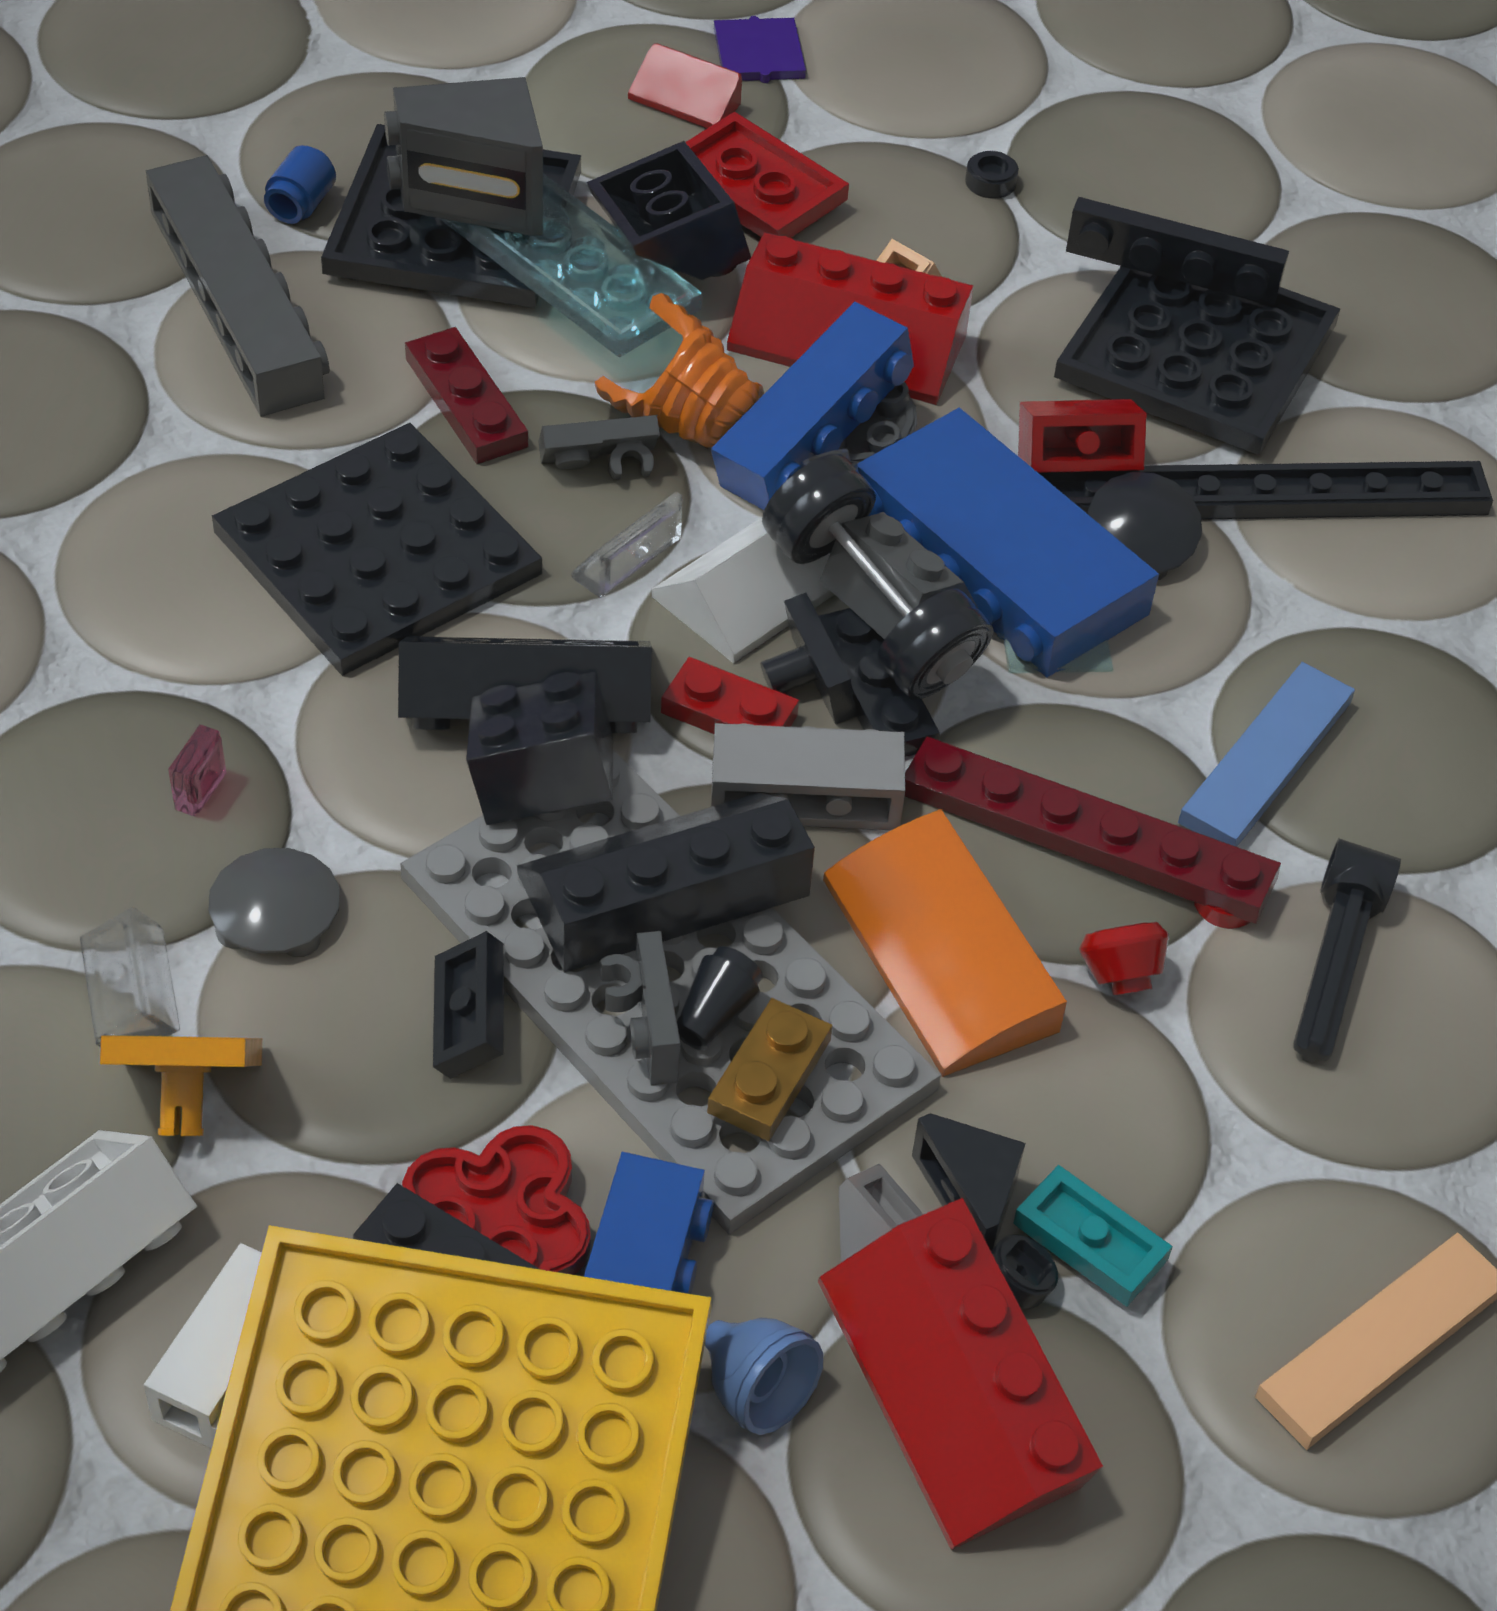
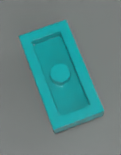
[1013,1164,1173,1307]

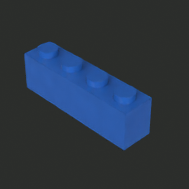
[711,301,914,510]
[584,1152,714,1294]

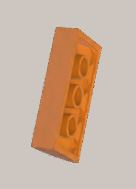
[823,809,1067,1077]

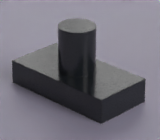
[760,592,858,725]

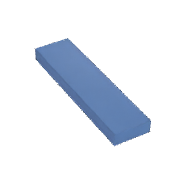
[1178,662,1355,847]

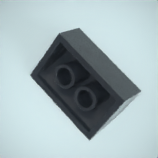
[587,141,751,280]

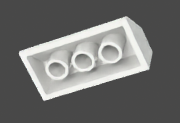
[0,1130,197,1372]

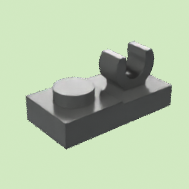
[538,415,660,480]
[601,931,680,1085]

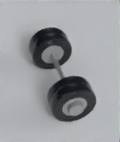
[762,454,994,700]

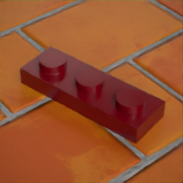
[405,327,528,464]

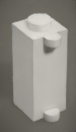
[144,1243,262,1448]

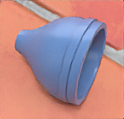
[705,1317,824,1435]

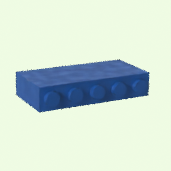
[857,407,1159,678]

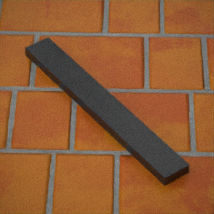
[1038,461,1493,519]

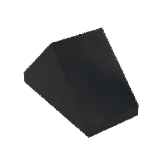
[912,1113,1026,1251]

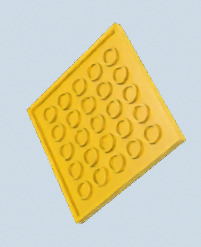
[170,1225,712,1611]

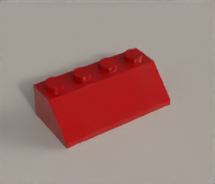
[726,232,973,405]
[818,1198,1103,1550]

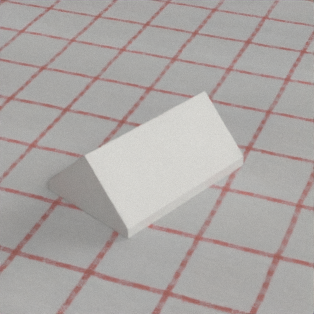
[652,517,835,663]

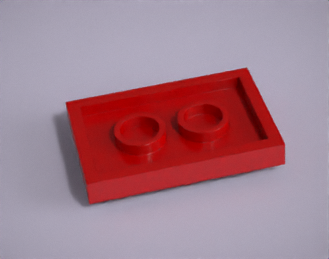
[685,111,849,238]

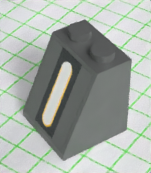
[384,77,543,236]

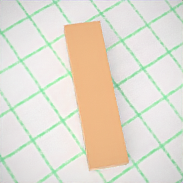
[1255,1232,1497,1450]

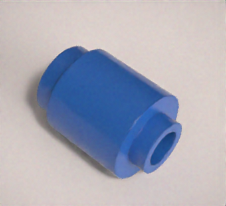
[264,145,336,224]

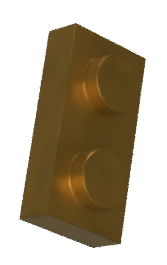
[707,998,833,1141]

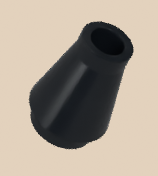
[676,946,763,1051]

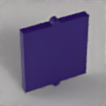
[713,16,806,83]

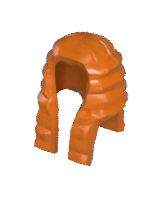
[594,293,765,448]

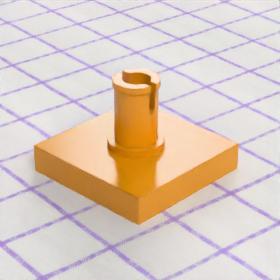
[100,1036,263,1136]

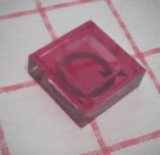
[168,724,226,817]

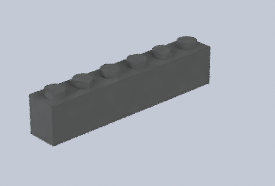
[145,155,330,417]

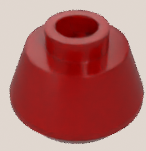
[1079,922,1169,995]

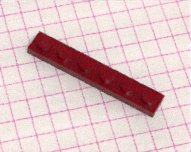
[905,736,1281,924]

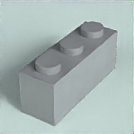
[711,723,905,830]

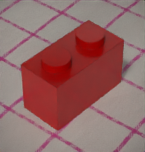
[1018,399,1147,472]

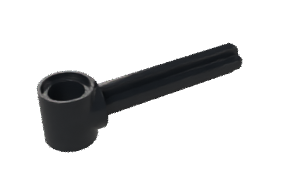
[1293,838,1401,1063]

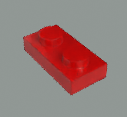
[661,657,799,734]

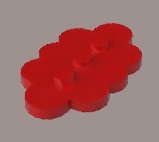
[402,1125,591,1275]

